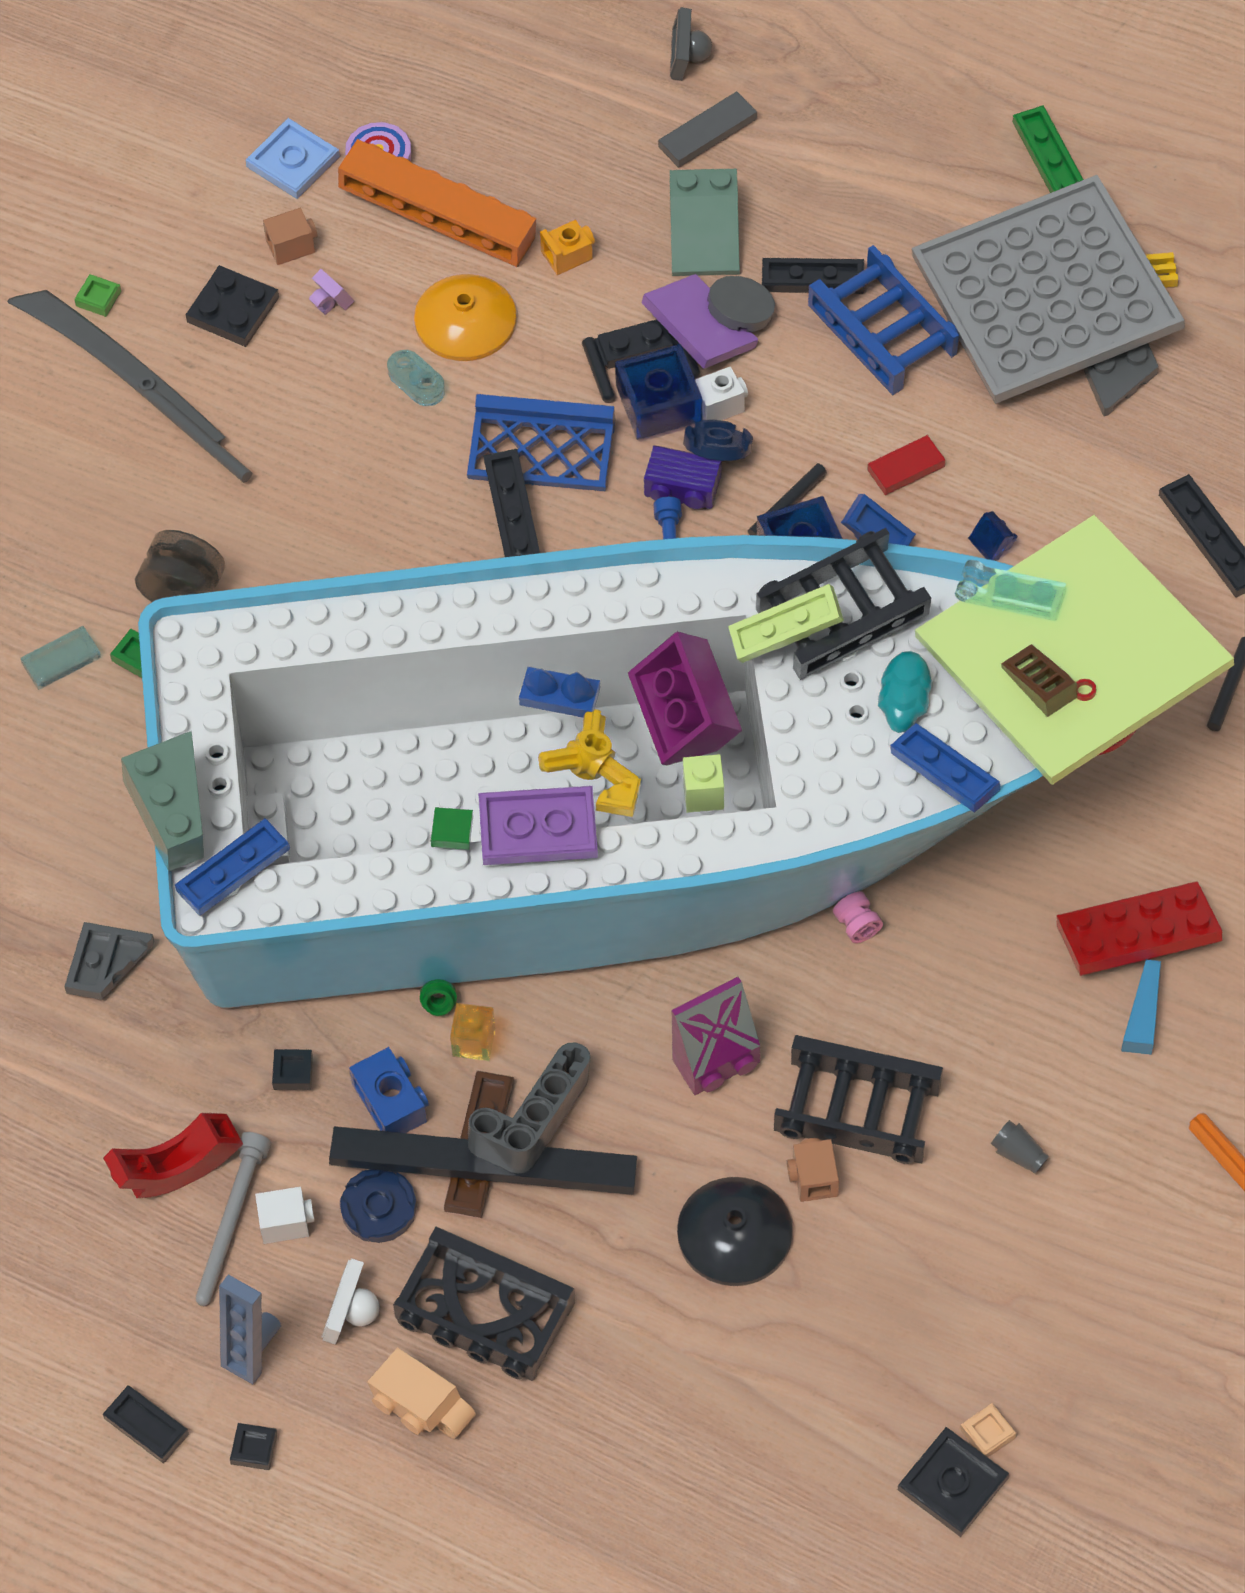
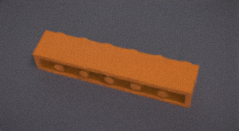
[338,139,536,267]

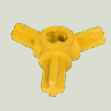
[538,709,639,785]

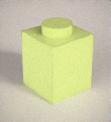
[683,754,724,813]

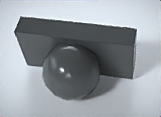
[670,7,713,81]

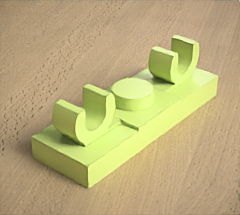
[728,584,844,663]

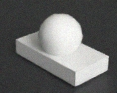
[322,1258,380,1345]

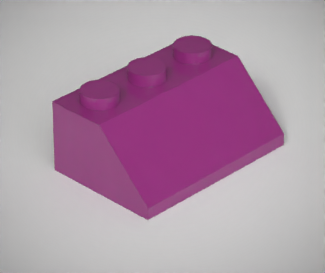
[628,631,742,766]

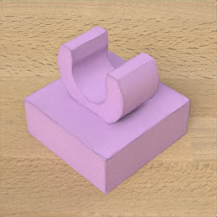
[309,269,354,315]

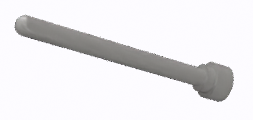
[196,1132,271,1306]

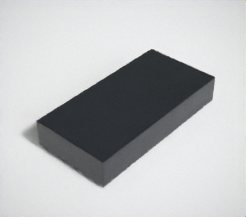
[103,1385,189,1464]

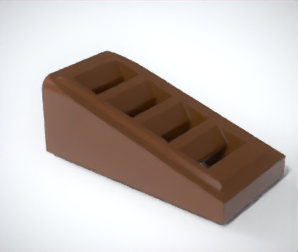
[1001,644,1078,717]

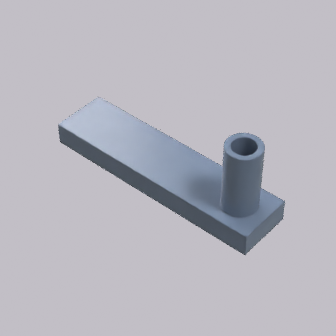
[219,1274,281,1385]

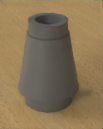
[991,1120,1049,1174]

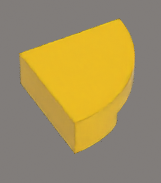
[596,778,641,817]

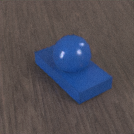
[841,494,916,546]

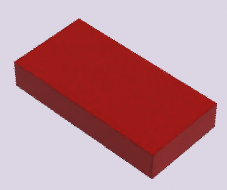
[867,435,945,495]

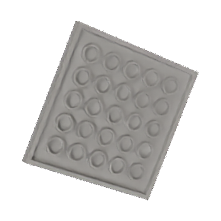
[912,175,1185,404]

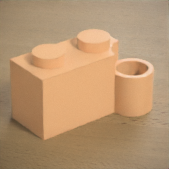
[367,1347,476,1439]

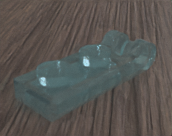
[955,560,1067,621]

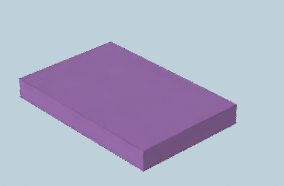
[641,274,758,369]
[478,786,598,865]

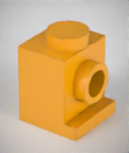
[540,219,595,275]

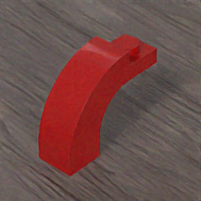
[103,1113,243,1198]

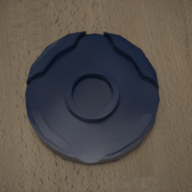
[683,420,753,461]
[340,1169,417,1243]

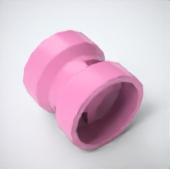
[833,891,883,943]

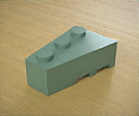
[121,731,204,871]

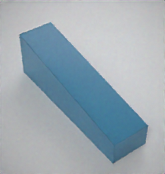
[1121,959,1161,1055]

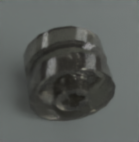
[135,530,225,602]

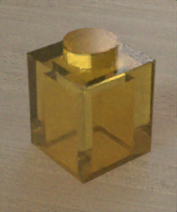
[450,1003,495,1061]

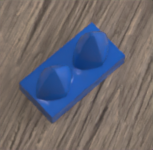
[519,667,600,718]

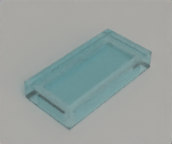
[20,626,101,690]

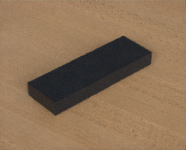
[762,258,864,294]

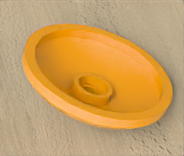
[414,274,516,361]

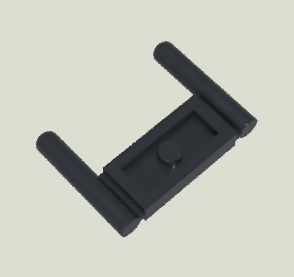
[581,319,700,402]

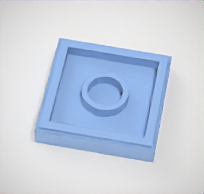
[245,118,340,199]

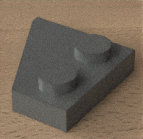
[1083,343,1159,417]
[64,922,154,1000]

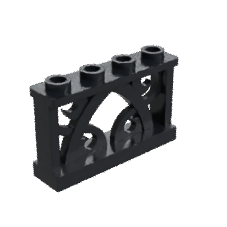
[393,1226,575,1381]

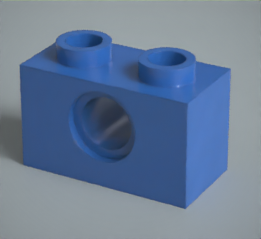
[349,1047,429,1133]

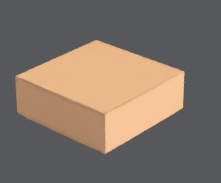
[960,1403,1016,1457]

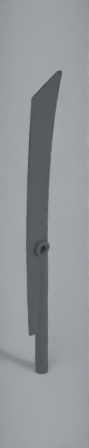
[7,290,252,483]

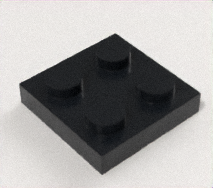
[185,265,279,347]

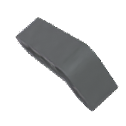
[467,1042,590,1173]

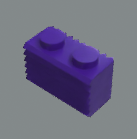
[644,445,722,509]

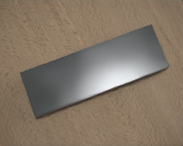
[658,91,757,168]

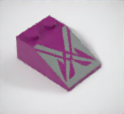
[671,977,760,1096]

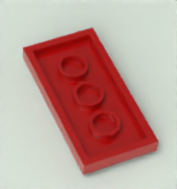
[1056,881,1222,976]

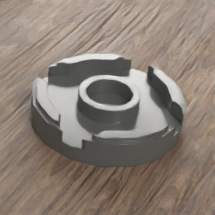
[707,276,775,332]

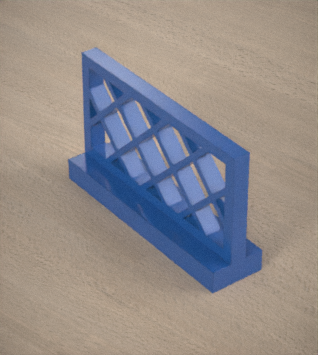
[467,394,616,492]

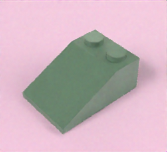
[670,168,740,276]

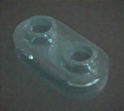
[387,350,445,406]

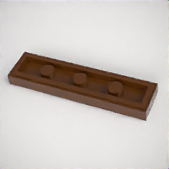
[444,1071,514,1218]

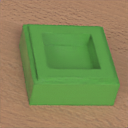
[74,274,121,317]

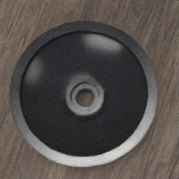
[677,1177,792,1286]

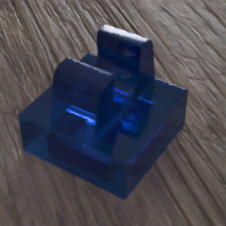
[968,511,1018,561]

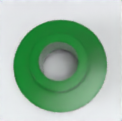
[420,979,457,1016]

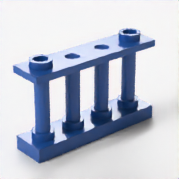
[808,245,959,396]

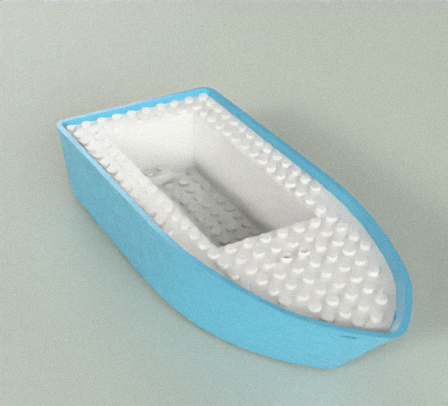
[138,535,1043,1008]

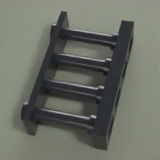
[756,528,932,680]
[774,1035,943,1164]

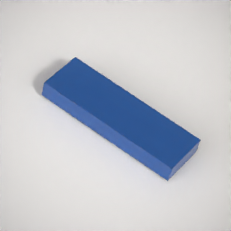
[890,723,1001,813]
[175,818,290,916]

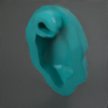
[878,651,932,733]

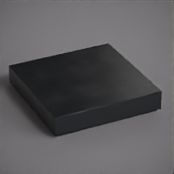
[897,1427,1009,1537]

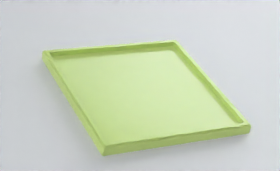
[915,515,1234,785]

